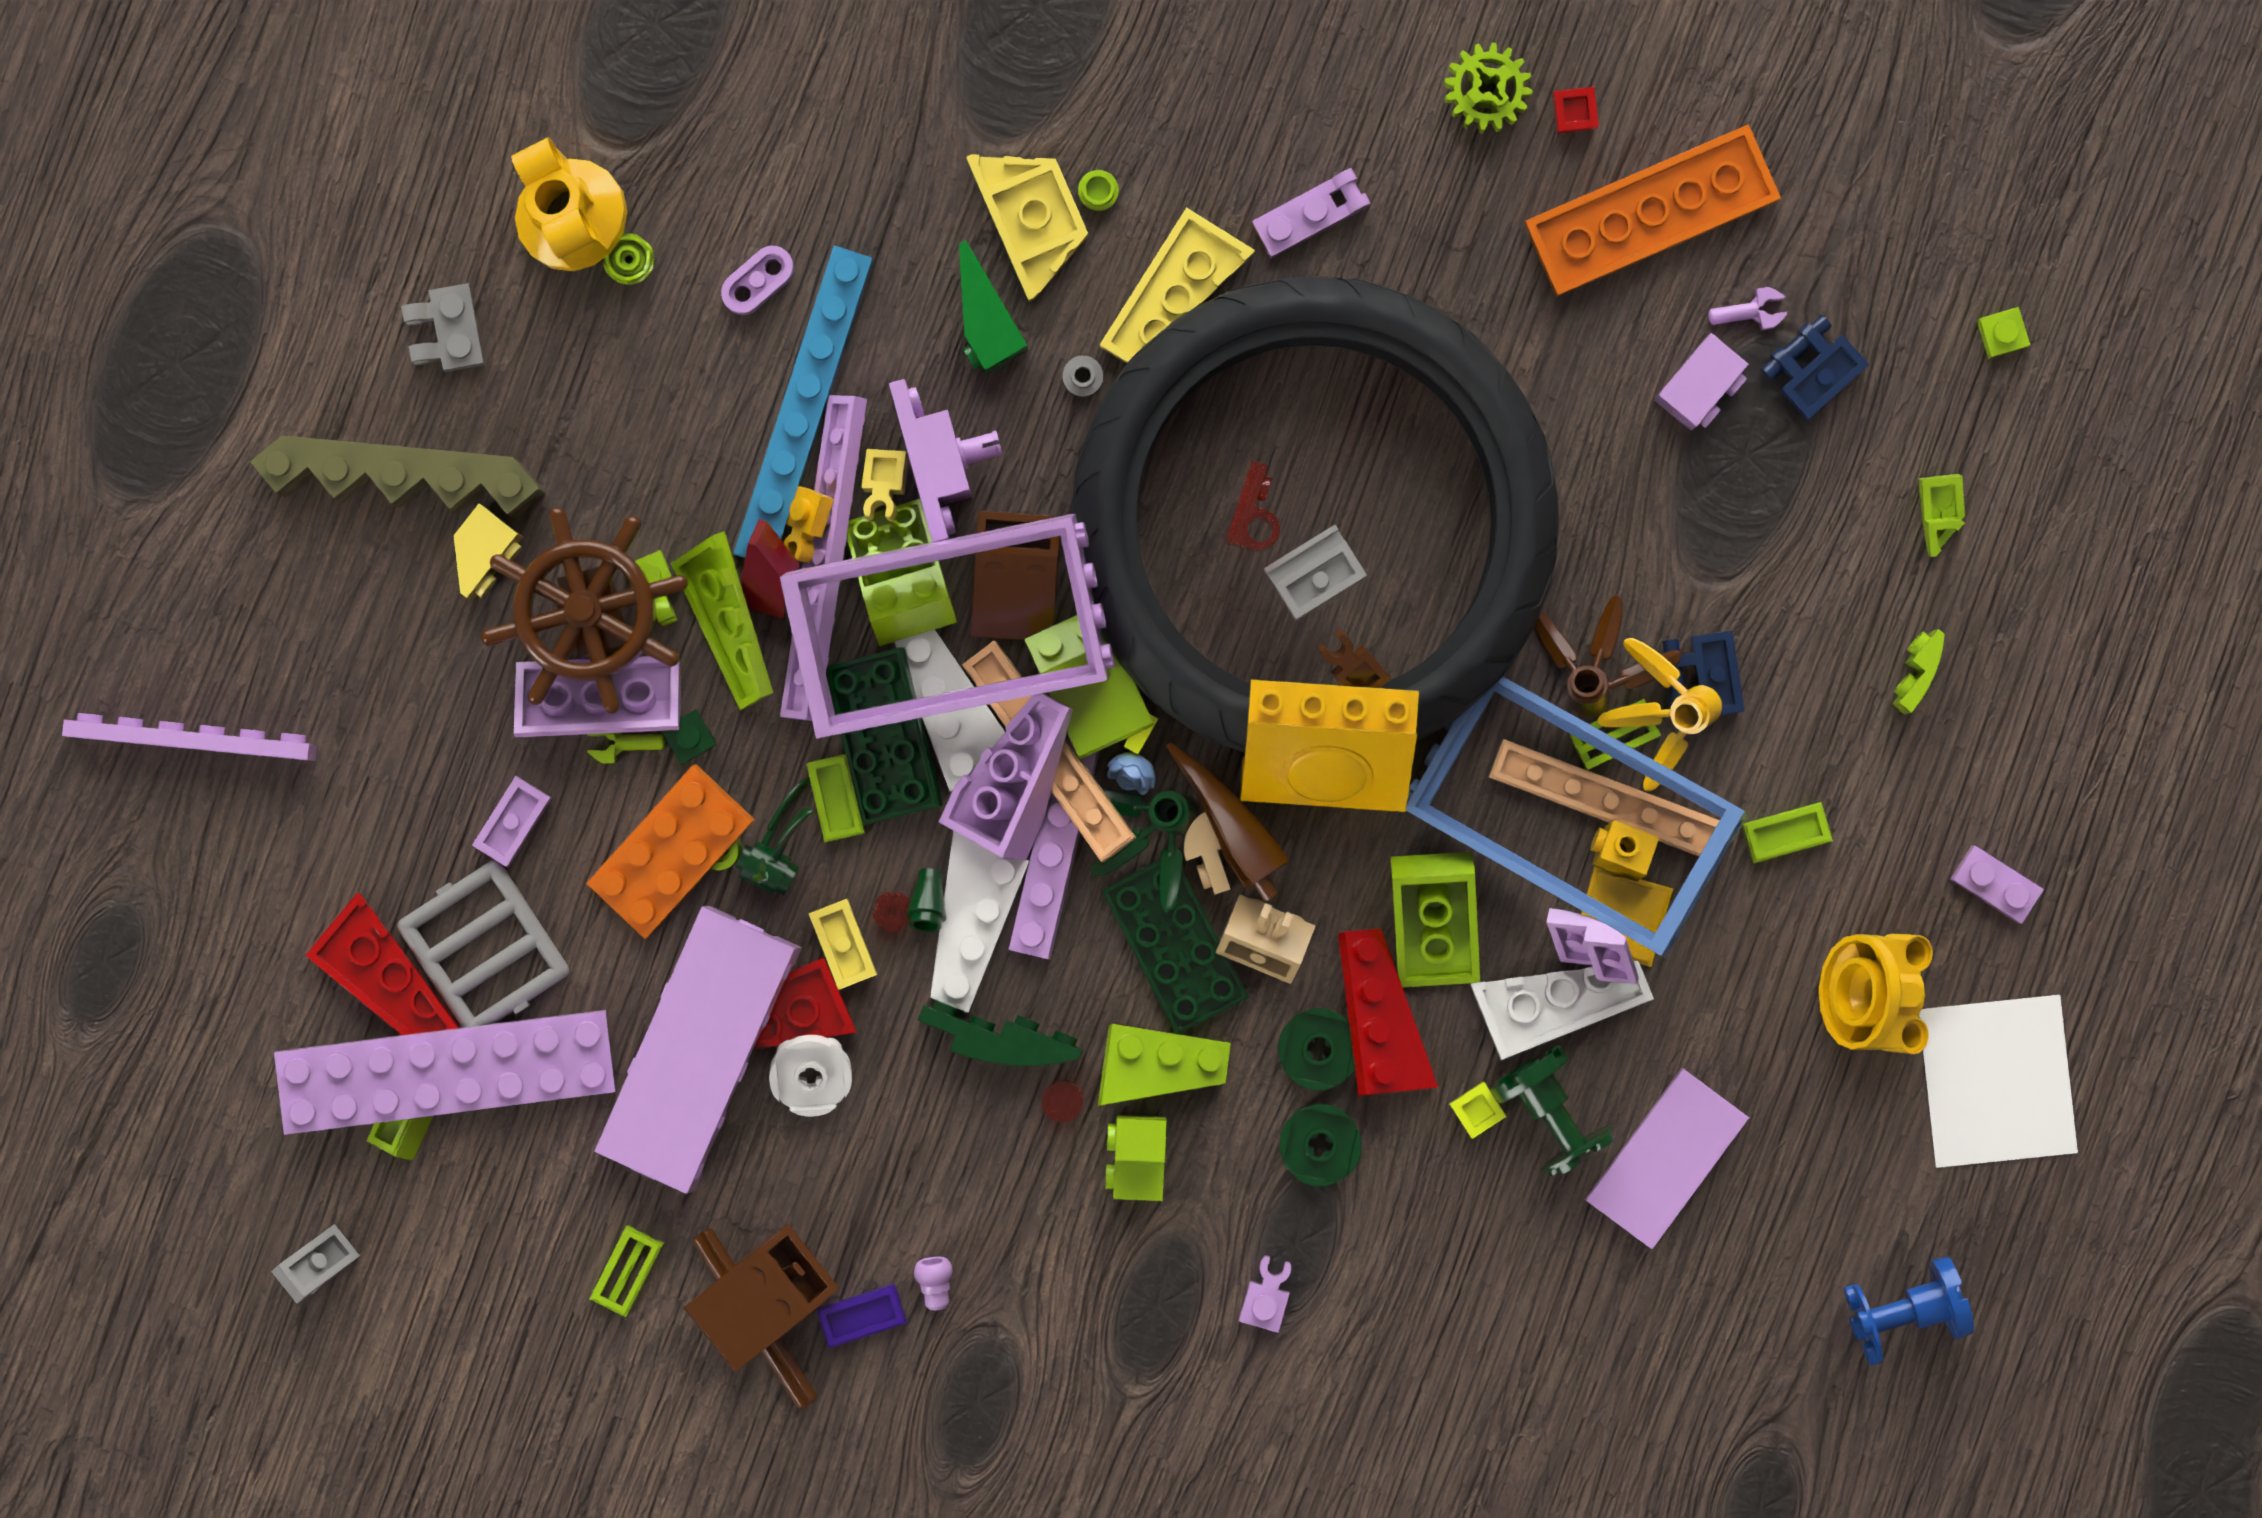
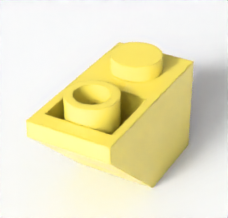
[454,504,523,601]

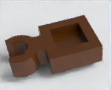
[1318,629,1392,688]

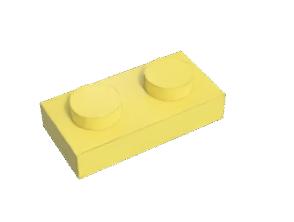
[809,899,878,990]

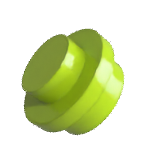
[1078,170,1119,211]

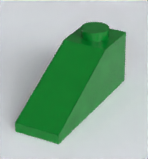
[959,240,1028,375]

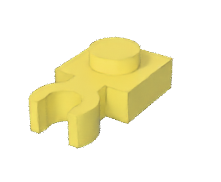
[861,449,909,522]

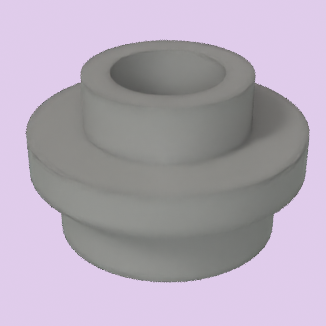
[1063,356,1103,397]

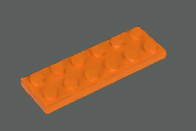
[1524,124,1781,297]

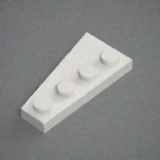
[894,629,1005,792]
[930,830,1029,1012]
[1470,961,1654,1060]

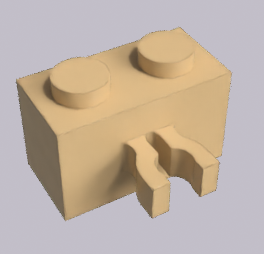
[1215,895,1315,984]

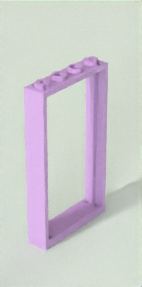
[780,513,1115,739]

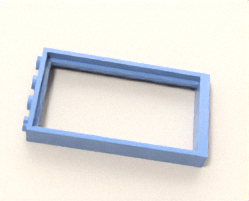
[1406,676,1748,958]

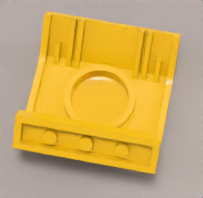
[1239,679,1419,812]

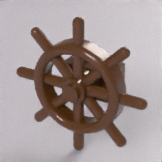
[481,507,688,714]

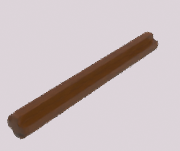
[693,1228,817,1409]

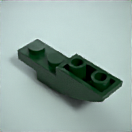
[918,1000,1083,1066]

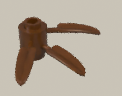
[1534,595,1682,716]

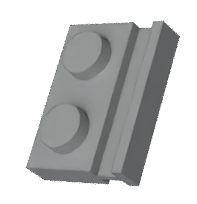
[1264,525,1367,621]

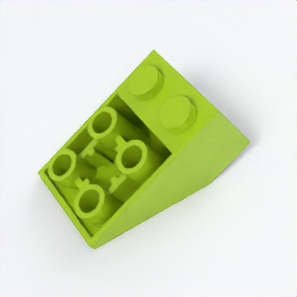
[847,499,957,646]

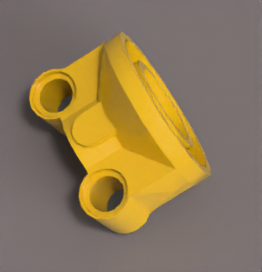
[511,137,628,271]
[1818,933,1933,1054]

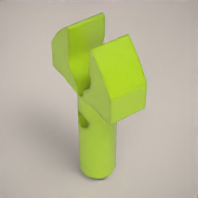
[587,733,666,764]

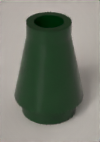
[906,868,947,932]

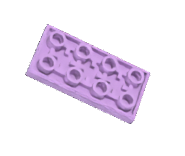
[1585,1068,1749,1249]

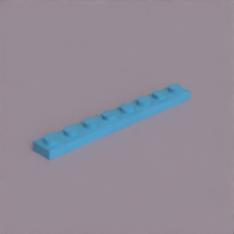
[733,246,873,559]

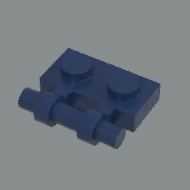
[1761,315,1870,421]
[1662,631,1744,715]

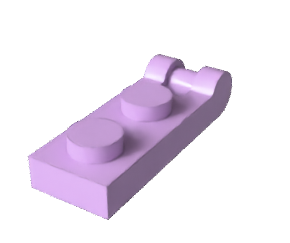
[1252,168,1371,259]

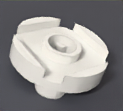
[769,1035,852,1117]

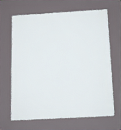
[1919,995,2078,1168]

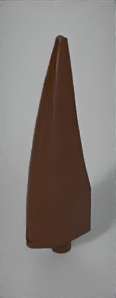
[1166,742,1290,902]

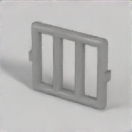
[397,860,569,1028]

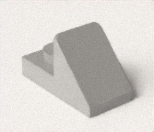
[271,1224,360,1303]

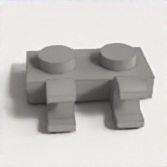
[401,283,485,372]

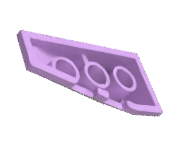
[939,693,1073,860]

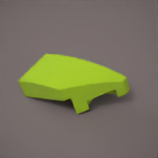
[1918,474,1965,557]

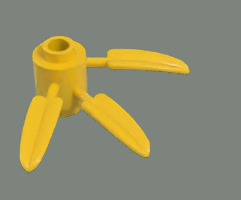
[1597,638,1722,791]

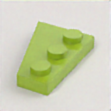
[1098,1024,1231,1106]

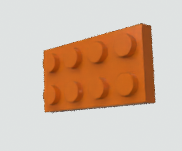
[586,764,755,939]

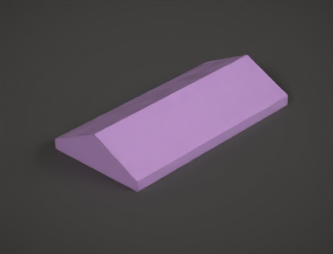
[514,656,682,737]

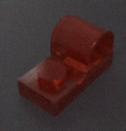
[1225,460,1280,552]

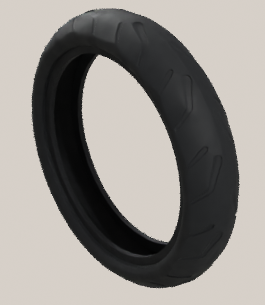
[1071,276,1559,752]

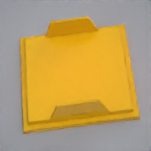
[1581,866,1673,967]

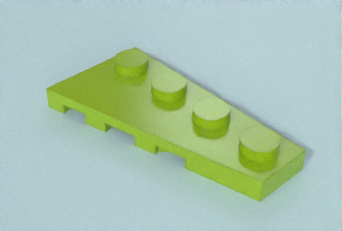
[671,531,773,710]

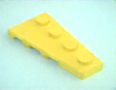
[1100,207,1255,364]

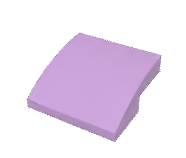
[1546,908,1639,984]

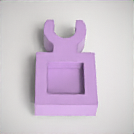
[1238,1255,1291,1333]

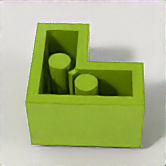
[1105,1114,1167,1201]

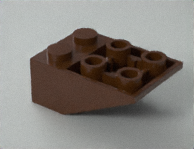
[971,510,1060,640]
[683,1224,840,1372]

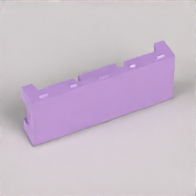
[594,906,802,1194]

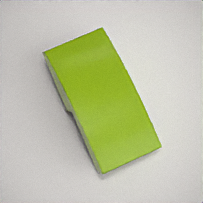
[1892,629,1945,714]

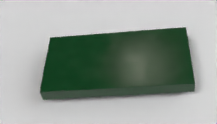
[826,647,943,826]
[1101,859,1249,1034]

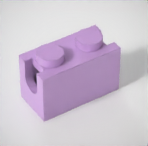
[1654,333,1749,431]

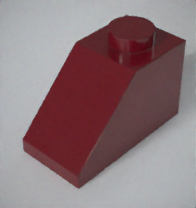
[740,519,800,619]

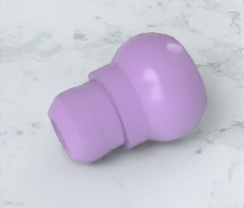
[914,1257,953,1311]

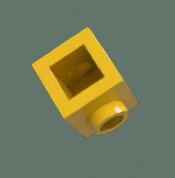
[1590,820,1660,882]

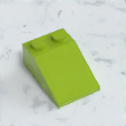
[1024,615,1154,759]
[1390,852,1480,988]

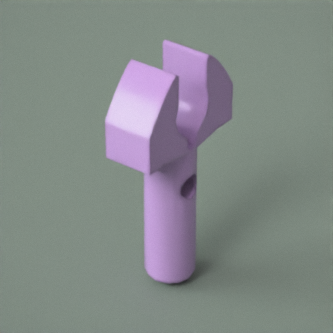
[1708,287,1787,331]

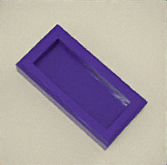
[816,1283,907,1348]

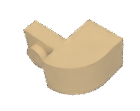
[1183,812,1230,895]

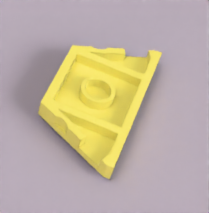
[966,154,1088,302]

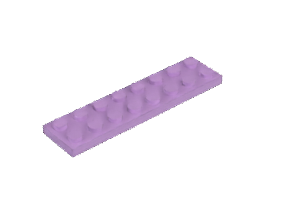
[274,1010,615,1135]

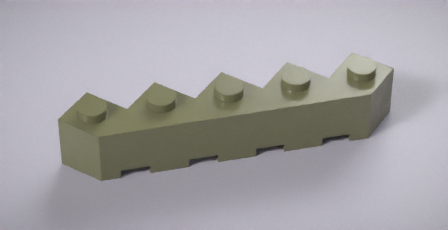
[250,436,545,519]

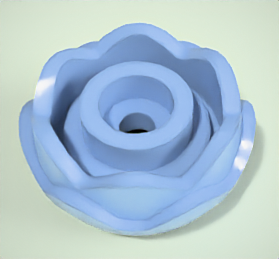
[1107,752,1156,795]

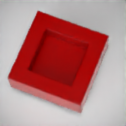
[1552,87,1599,134]

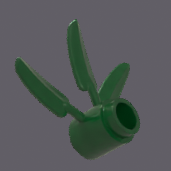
[735,778,813,896]
[1091,789,1197,912]

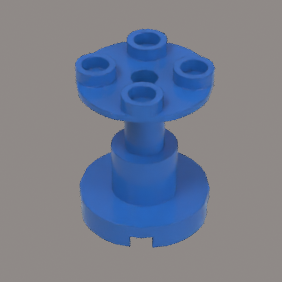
[1843,1256,1974,1366]

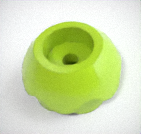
[603,233,654,285]

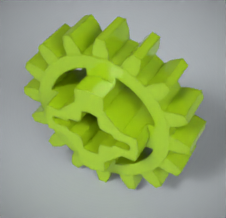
[1443,42,1532,133]

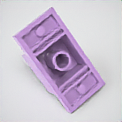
[889,379,1003,542]

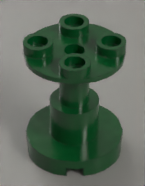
[1490,1045,1615,1176]

